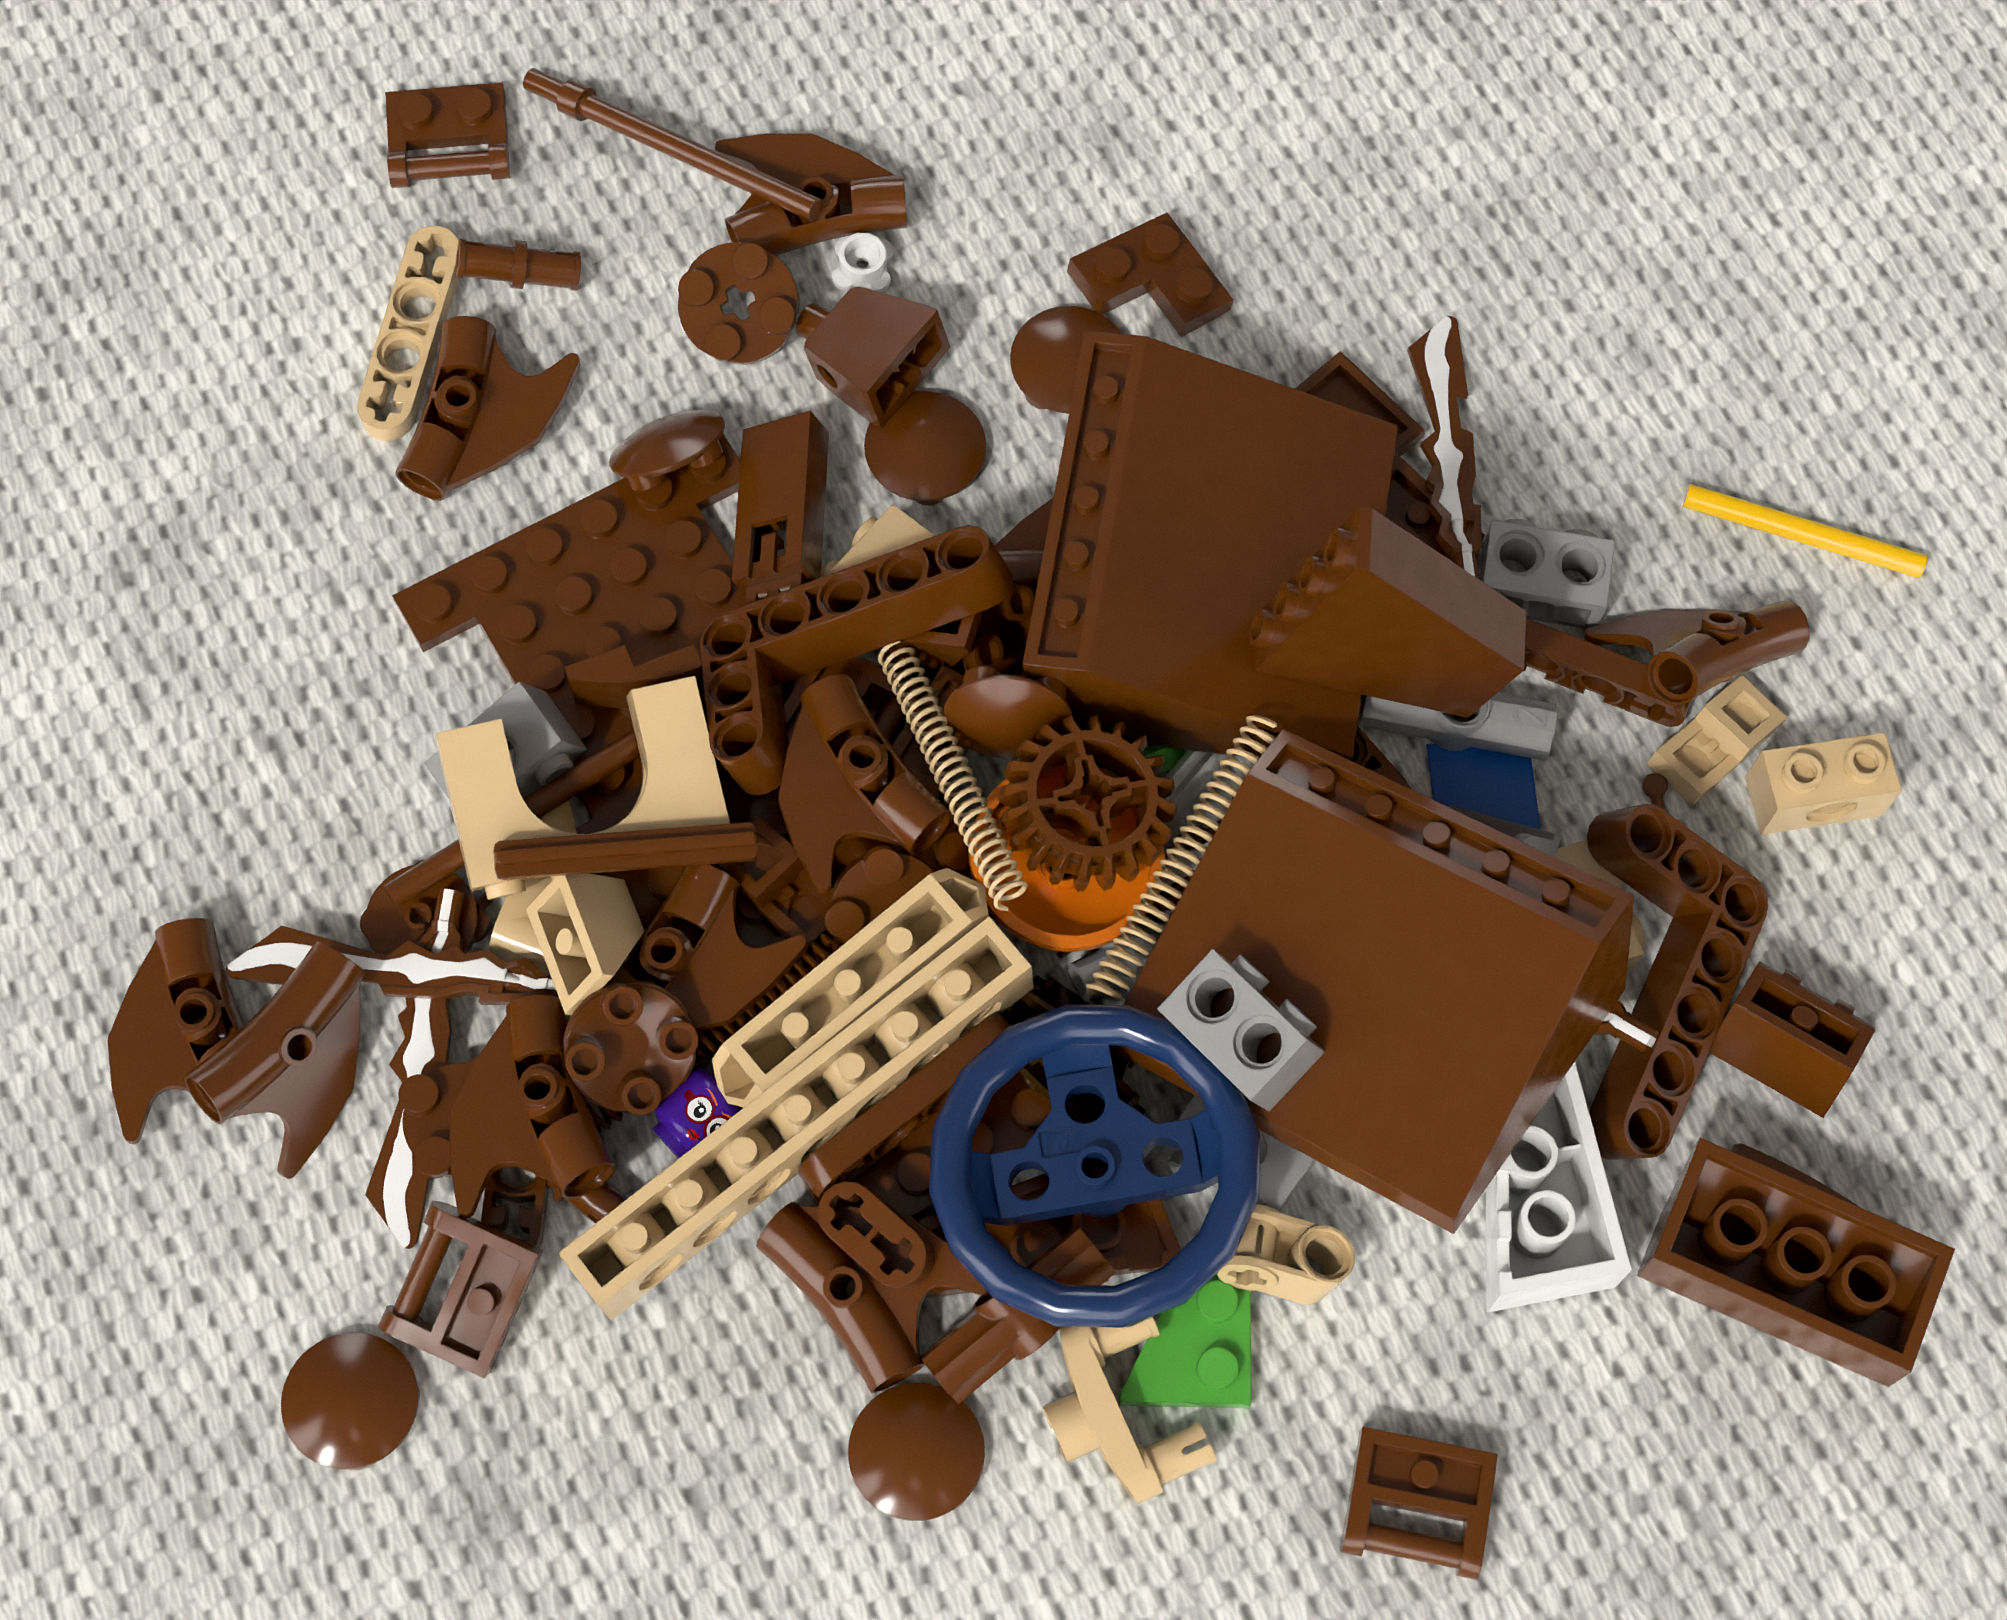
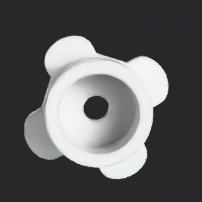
[832,233,893,292]

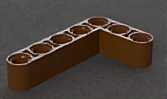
[700,525,1013,795]
[1587,804,1768,1160]

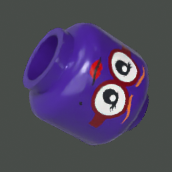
[652,1068,743,1159]

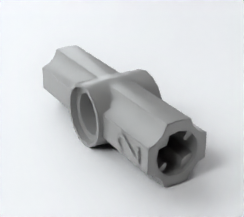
[1359,693,1558,761]

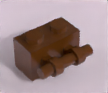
[1709,961,1876,1118]

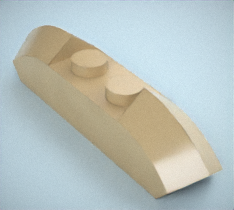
[712,868,988,1107]

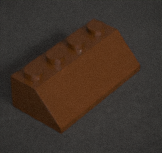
[1636,1138,1955,1387]

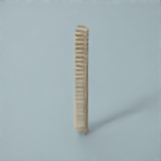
[878,641,1028,911]
[1085,715,1277,1000]

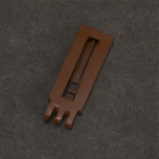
[732,411,829,605]

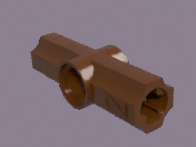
[920,1225,1117,1404]

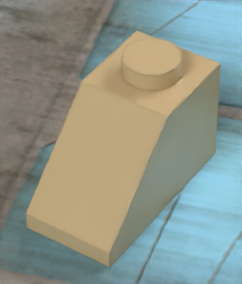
[526,874,644,1015]

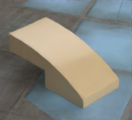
[1647,675,1788,807]

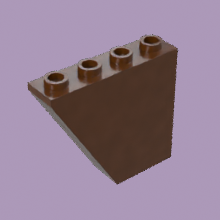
[1249,506,1526,718]

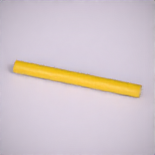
[1682,484,1928,578]

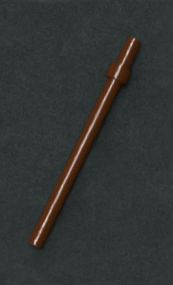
[523,68,823,221]
[384,686,707,908]

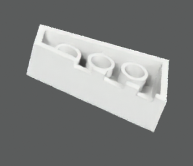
[1486,1062,1632,1313]

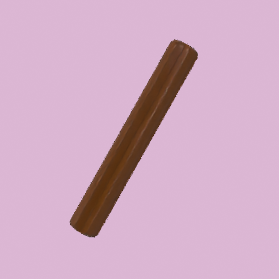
[493,822,758,880]

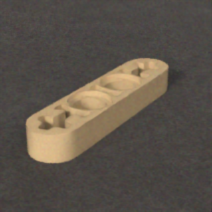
[357,226,459,441]

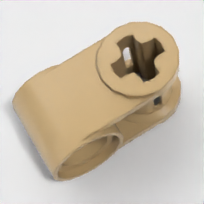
[1217,1204,1355,1305]

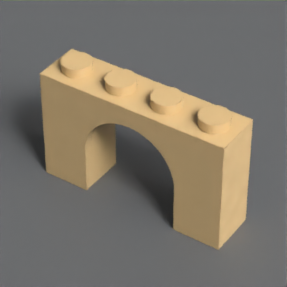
[435,676,730,900]

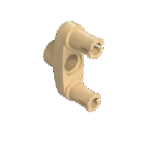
[1042,1317,1217,1504]

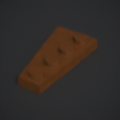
[919,1162,1181,1298]

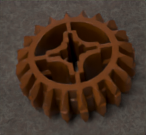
[998,714,1177,892]

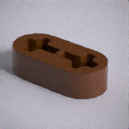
[817,1181,934,1289]

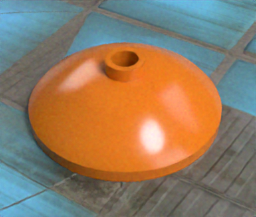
[969,763,1165,952]

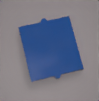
[1426,743,1541,830]

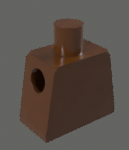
[796,286,951,429]

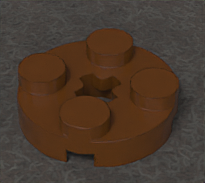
[678,242,800,365]

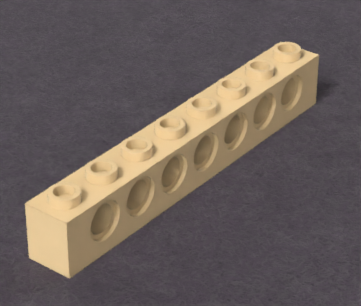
[558,917,1034,1321]

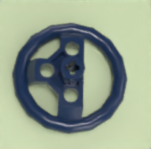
[929,1005,1260,1328]

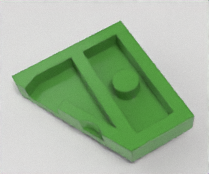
[1119,1274,1251,1409]

